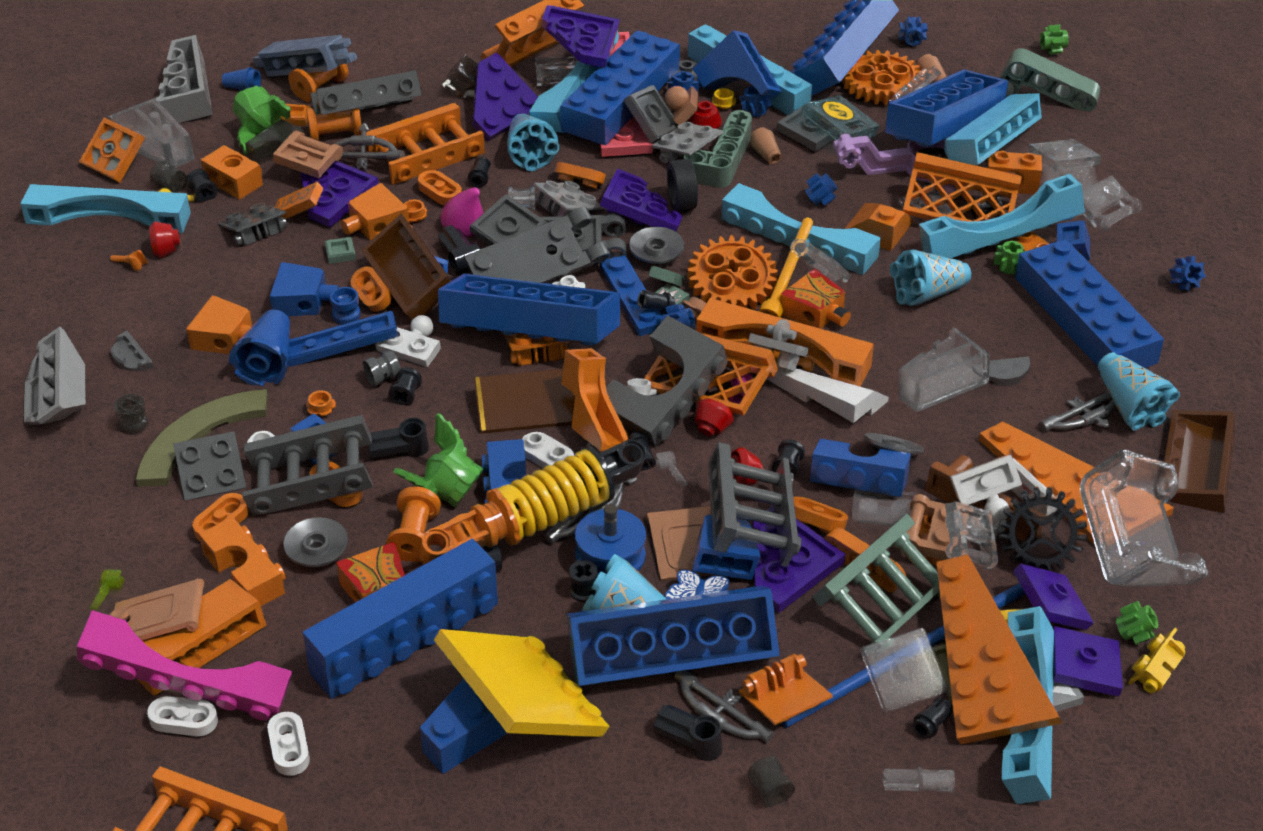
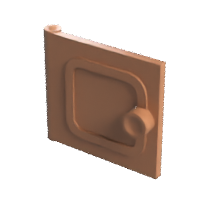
[645,506,715,581]
[110,579,205,640]

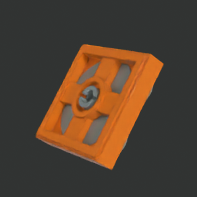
[79,118,145,183]

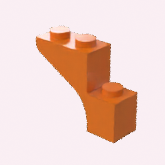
[561,348,628,452]

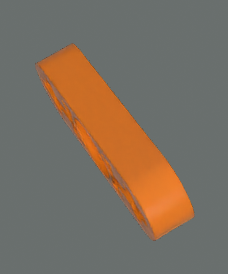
[824,527,906,593]

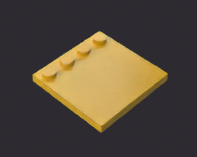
[434,629,610,737]

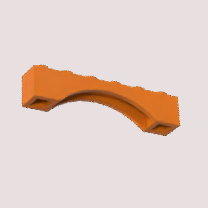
[696,298,874,387]

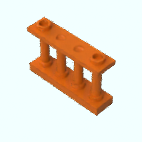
[481,0,584,67]
[365,103,485,185]
[113,766,288,831]

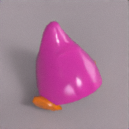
[440,187,484,237]

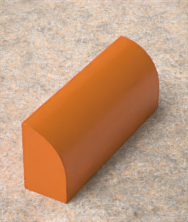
[137,579,267,696]

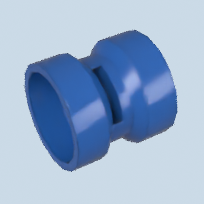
[330,287,361,325]

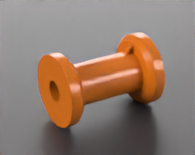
[288,64,348,102]
[306,107,362,141]
[386,486,441,562]

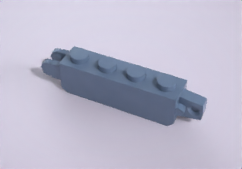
[252,35,357,77]

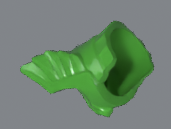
[233,86,291,155]
[393,413,483,508]

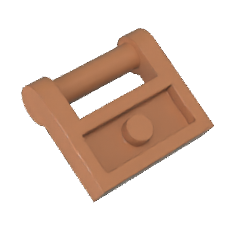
[273,130,343,178]
[907,494,968,560]

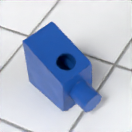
[270,262,339,316]
[692,514,760,580]

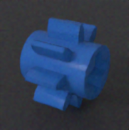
[898,16,928,46]
[668,71,699,92]
[740,86,772,117]
[805,173,838,206]
[1169,256,1206,290]
[661,304,695,329]

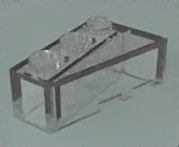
[108,98,195,169]
[899,327,990,412]

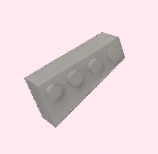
[155,35,213,126]

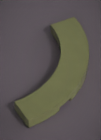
[136,389,268,487]

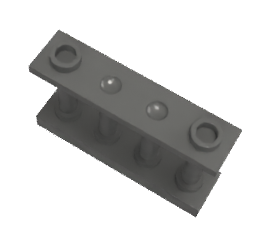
[310,70,422,115]
[242,415,373,516]
[708,442,801,567]

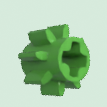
[1039,24,1069,55]
[993,241,1026,274]
[1116,601,1158,645]

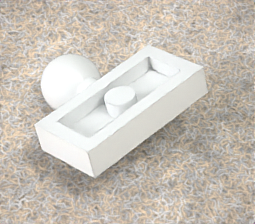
[376,315,441,367]
[950,455,1022,523]

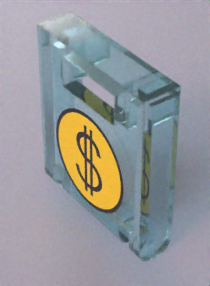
[801,95,880,140]

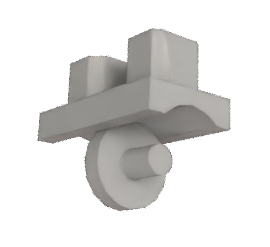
[748,319,809,370]

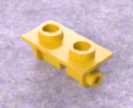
[1128,628,1185,693]

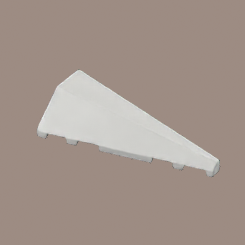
[766,363,889,423]

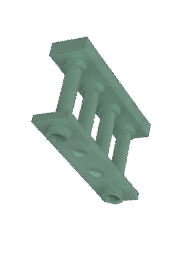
[812,514,940,657]

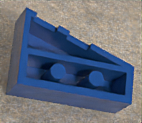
[420,678,507,774]

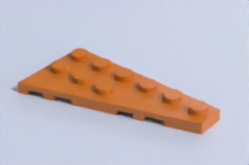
[979,422,1174,552]
[936,555,1063,744]

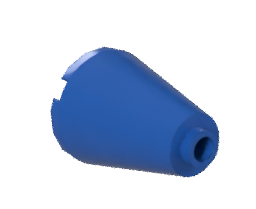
[229,310,290,386]

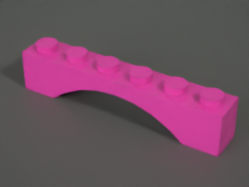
[77,610,292,721]

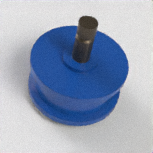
[575,504,646,575]

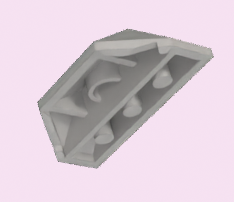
[24,326,86,425]

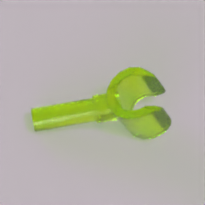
[90,569,124,611]

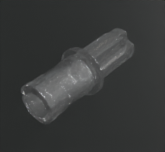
[882,766,955,795]

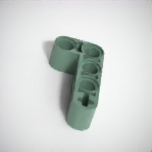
[999,48,1100,112]
[684,110,752,188]

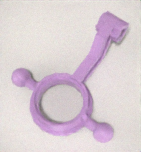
[833,134,958,200]

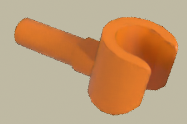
[110,250,148,271]

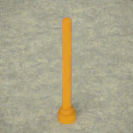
[759,217,813,318]

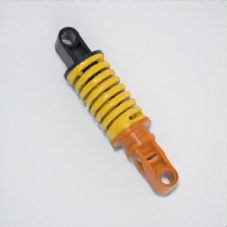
[419,440,646,565]

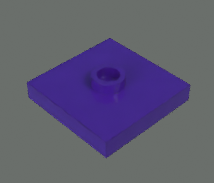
[1013,563,1094,630]
[1053,626,1123,697]

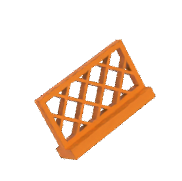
[903,152,1022,222]
[644,333,778,416]

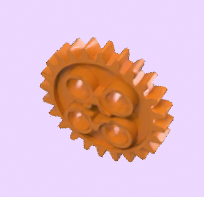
[842,50,922,105]
[687,235,778,310]

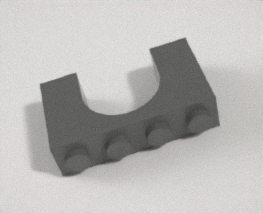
[606,315,728,447]

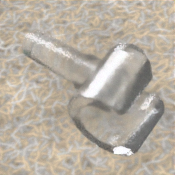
[656,451,688,488]

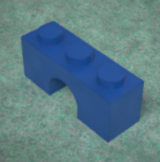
[481,439,526,503]
[810,439,911,497]

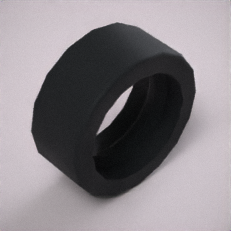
[667,159,698,211]

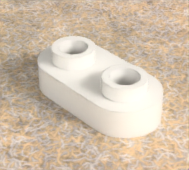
[522,432,574,468]
[148,696,218,736]
[267,712,310,776]

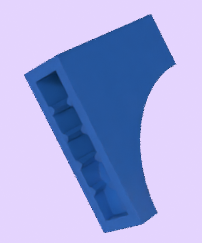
[693,30,782,98]

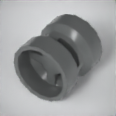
[363,350,401,387]

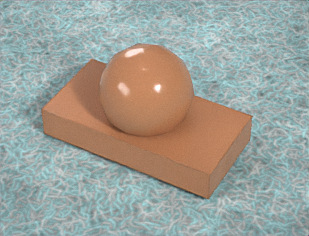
[664,86,698,125]

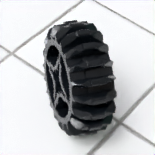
[999,487,1087,571]

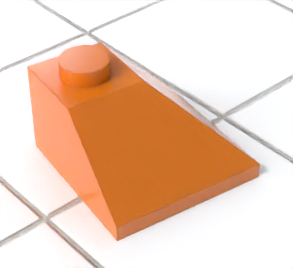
[845,203,914,251]

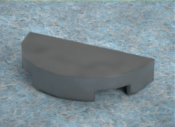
[111,331,154,371]
[972,356,1030,386]

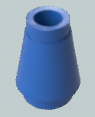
[222,67,261,91]

